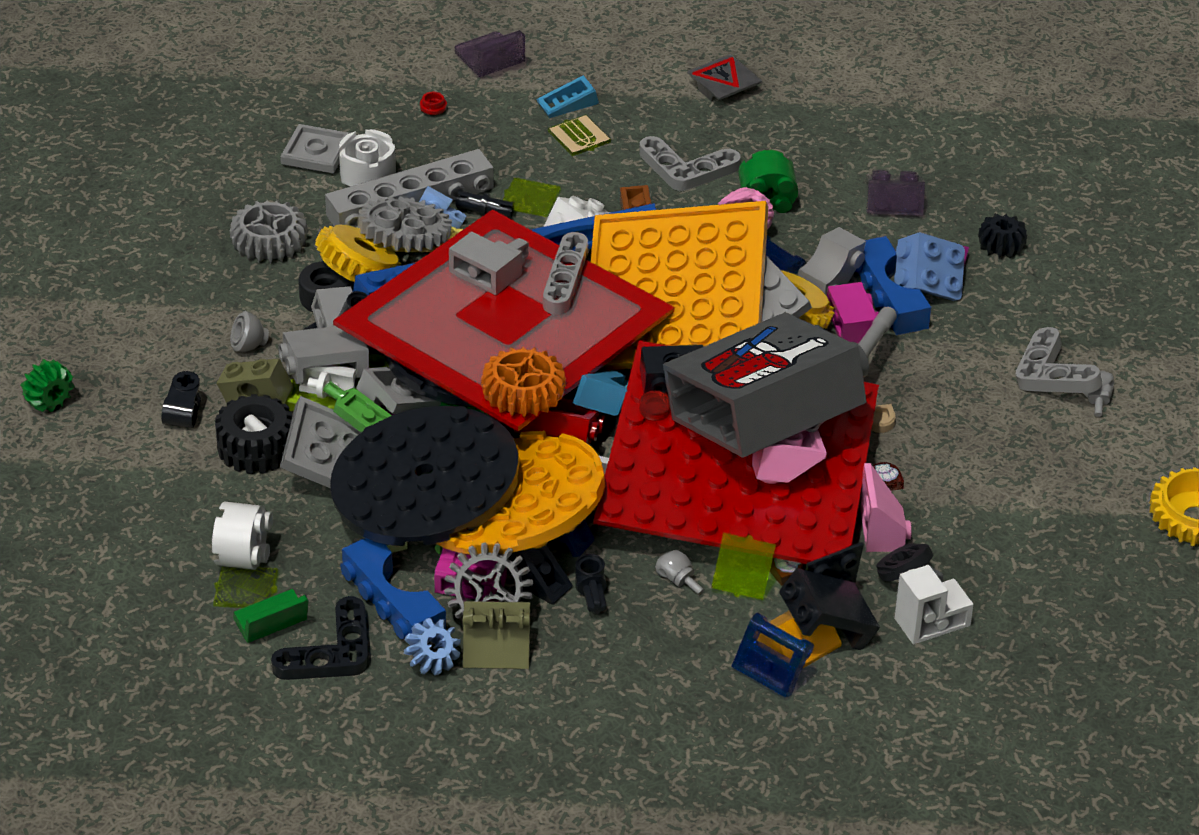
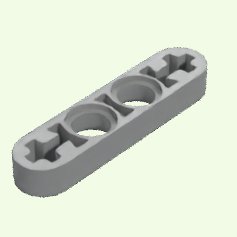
[543,232,588,315]

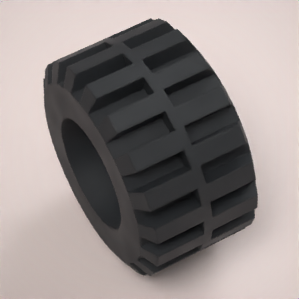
[215,394,293,474]

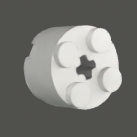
[339,129,396,187]
[212,502,273,570]

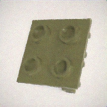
[463,601,530,669]

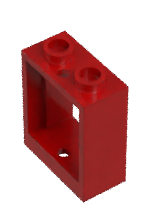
[513,397,606,444]

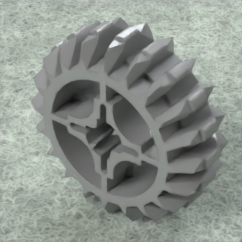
[230,200,308,263]
[444,542,533,618]

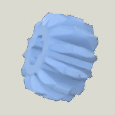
[404,618,461,675]

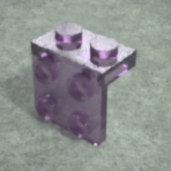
[455,30,525,78]
[866,170,925,216]

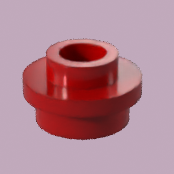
[420,91,447,115]

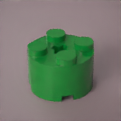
[738,150,798,213]

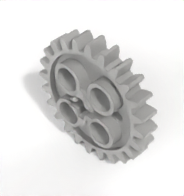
[358,196,452,252]

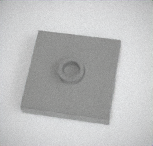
[280,124,349,173]

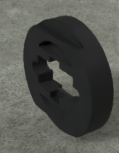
[876,543,933,581]

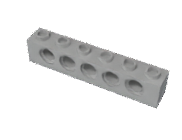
[325,149,494,228]

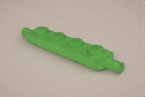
[323,381,432,476]

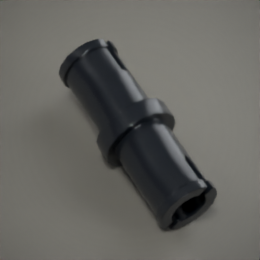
[455,190,515,219]

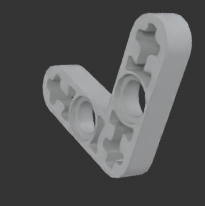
[639,136,740,191]
[1015,327,1102,393]

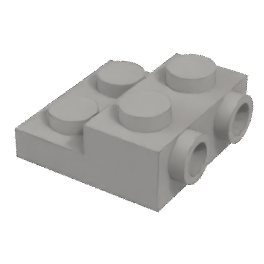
[356,367,441,414]

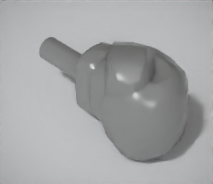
[1083,371,1114,417]
[655,550,704,595]

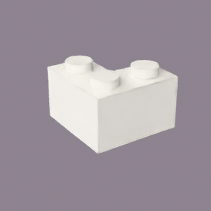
[894,565,973,644]

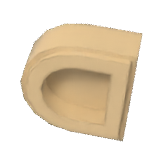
[871,404,896,433]

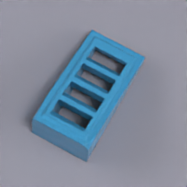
[536,75,599,118]

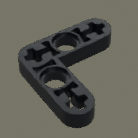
[271,596,368,680]

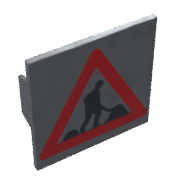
[687,54,762,101]

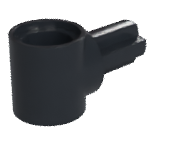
[575,554,607,615]

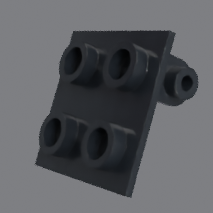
[805,542,864,583]

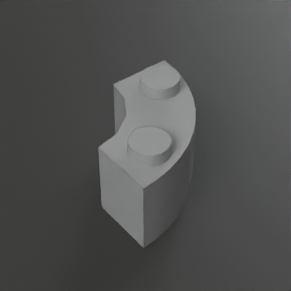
[798,227,866,296]

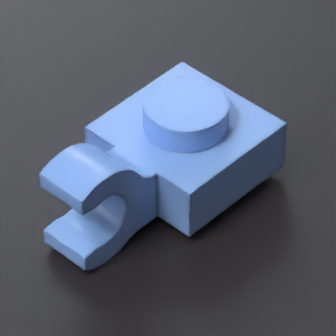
[419,186,466,229]

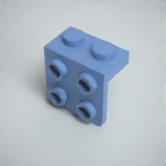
[894,232,965,301]

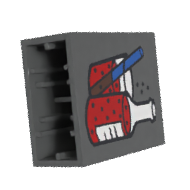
[663,312,869,458]

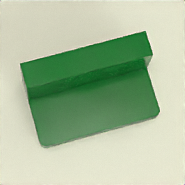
[233,589,309,643]

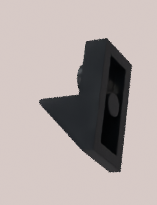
[512,545,573,604]

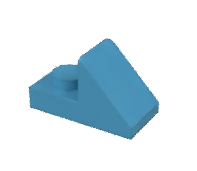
[572,371,627,415]

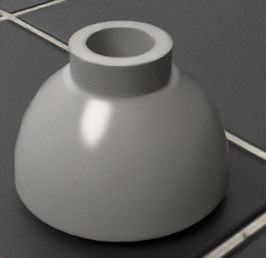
[230,311,269,352]

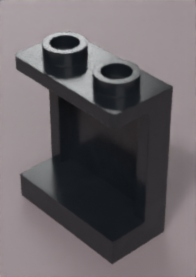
[779,568,881,650]

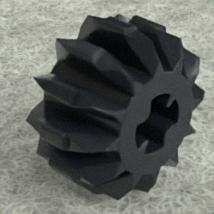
[978,213,1027,258]

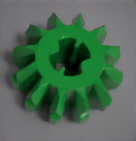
[20,359,75,412]

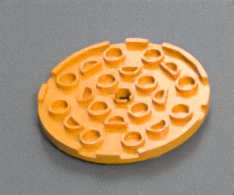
[436,431,605,554]

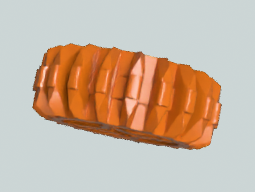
[481,346,566,417]

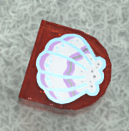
[873,462,904,491]

